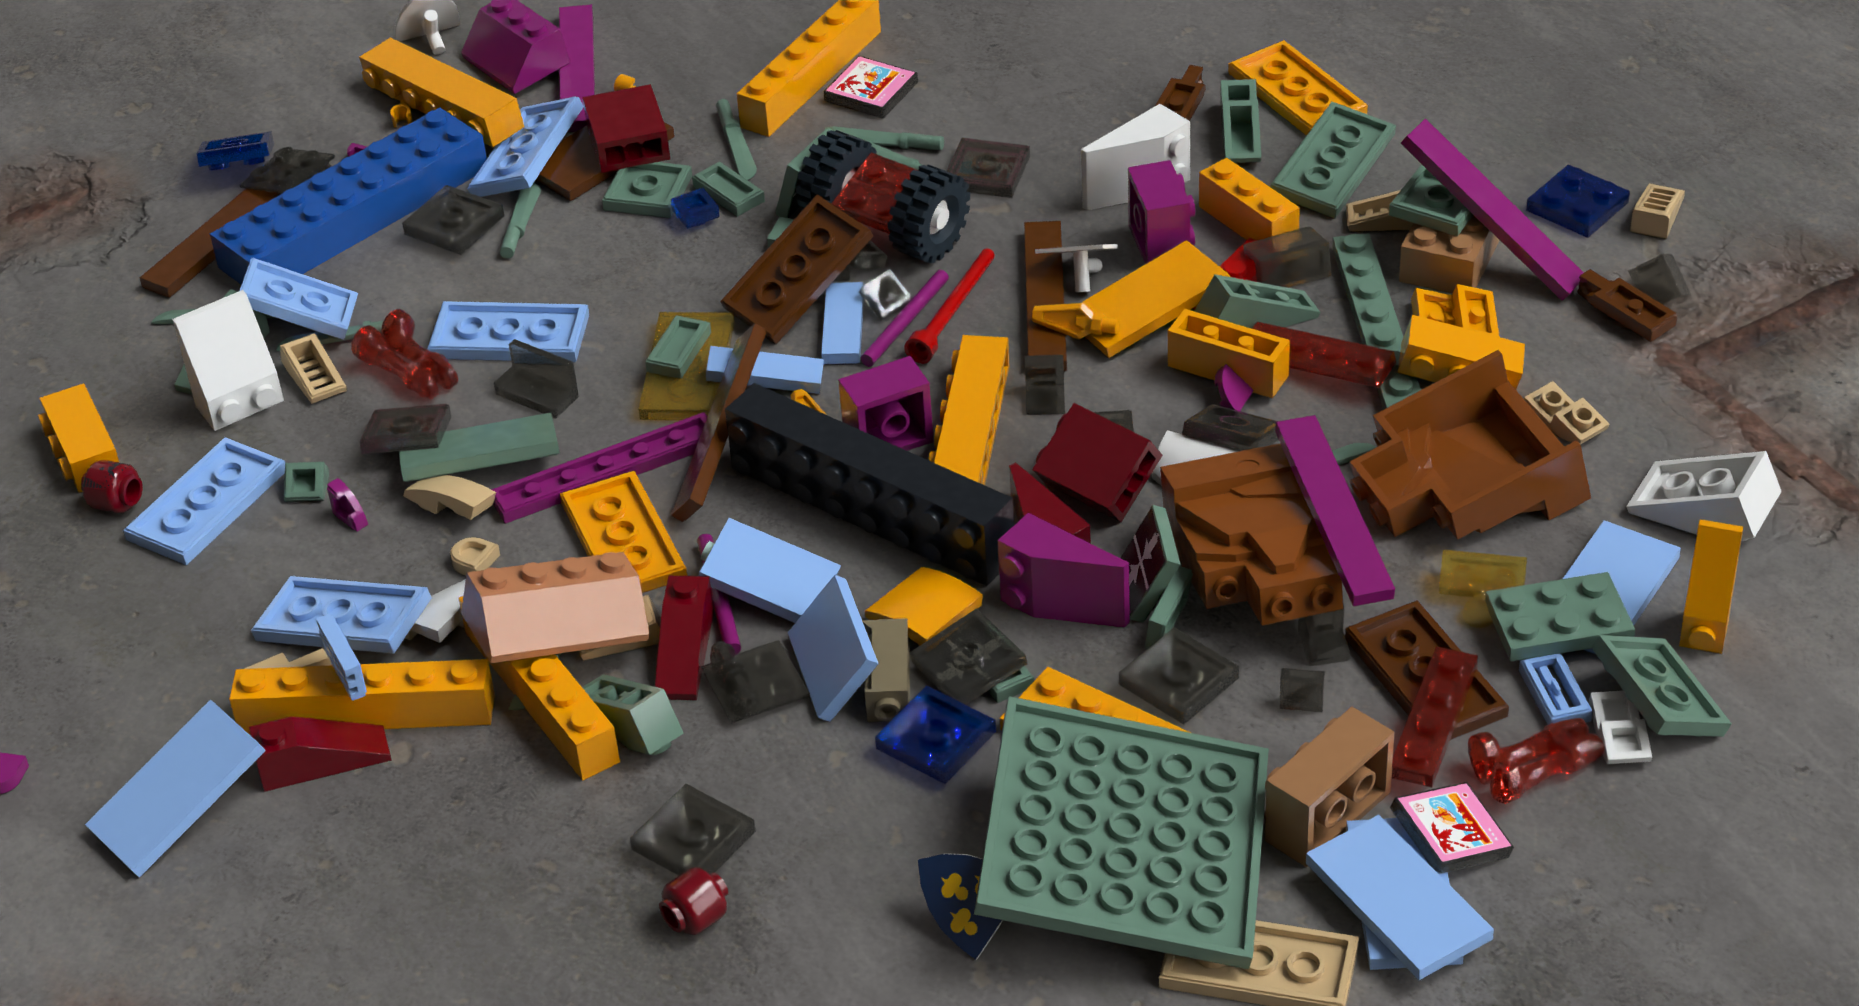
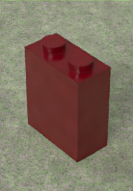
[582,84,670,173]
[1032,403,1163,522]

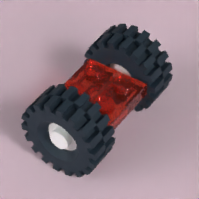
[796,130,971,263]

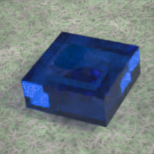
[671,187,720,229]

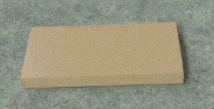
[1159,920,1359,1006]

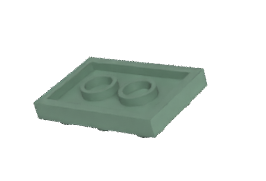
[1485,572,1635,661]
[1592,635,1732,737]

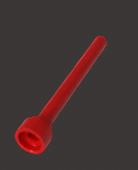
[904,248,995,364]

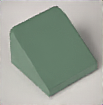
[284,462,329,502]

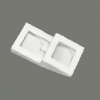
[1589,691,1652,764]

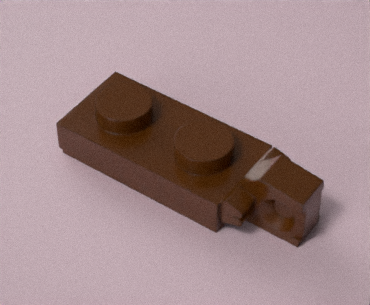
[1155,65,1206,121]
[1577,269,1678,342]

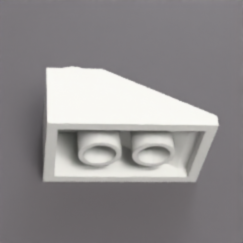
[1081,104,1190,211]
[172,290,284,431]
[1626,451,1782,541]

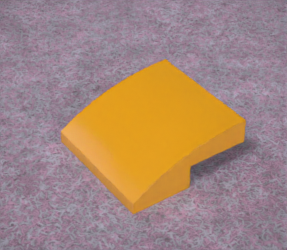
[1411,284,1500,337]
[865,567,983,650]

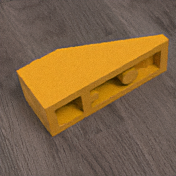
[1679,519,1743,654]

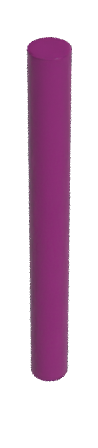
[861,269,949,367]
[697,534,741,655]

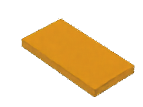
[1228,40,1368,136]
[1081,240,1230,358]
[560,471,688,593]

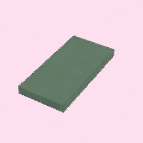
[1271,102,1396,219]
[399,413,560,482]

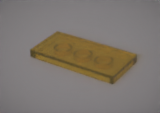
[638,312,735,420]

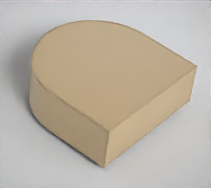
[450,537,500,576]

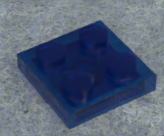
[196,131,274,171]
[1526,164,1630,238]
[875,685,996,784]

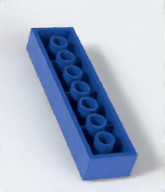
[210,107,487,285]

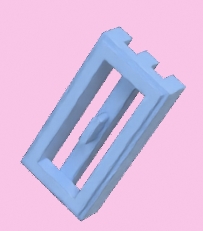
[316,613,367,701]
[1519,653,1593,730]

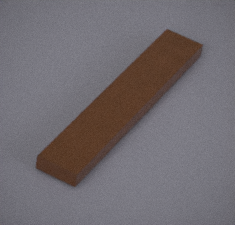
[139,162,307,298]
[1024,221,1067,373]
[671,323,766,522]

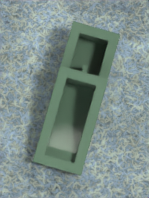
[1220,79,1261,163]

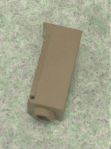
[862,618,910,722]

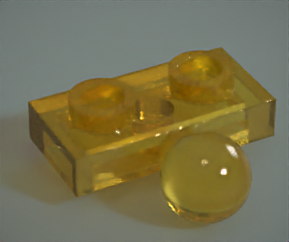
[1439,550,1527,628]

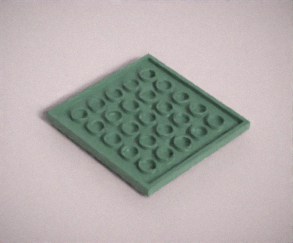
[974,696,1269,970]

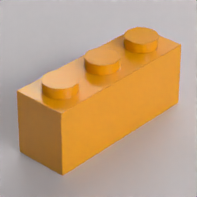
[1199,158,1300,252]
[1168,309,1290,398]
[1398,315,1525,389]
[38,383,120,493]

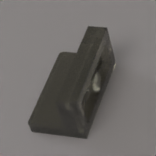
[1243,227,1331,288]
[494,339,579,418]

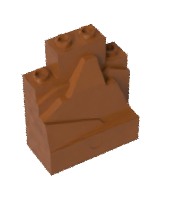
[1350,350,1591,540]
[1160,443,1343,626]

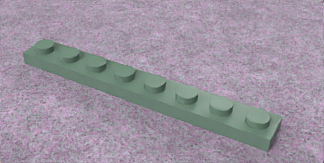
[1332,233,1421,410]

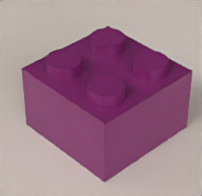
[1128,160,1195,264]
[838,356,934,451]

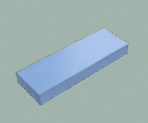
[821,282,864,364]
[706,346,824,394]

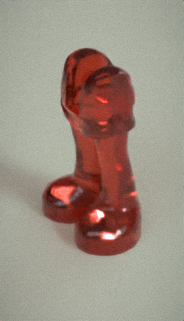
[351,309,458,400]
[1468,718,1605,804]

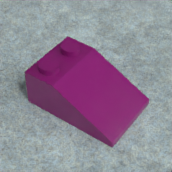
[998,513,1130,628]

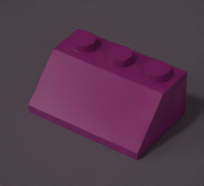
[461,0,570,94]

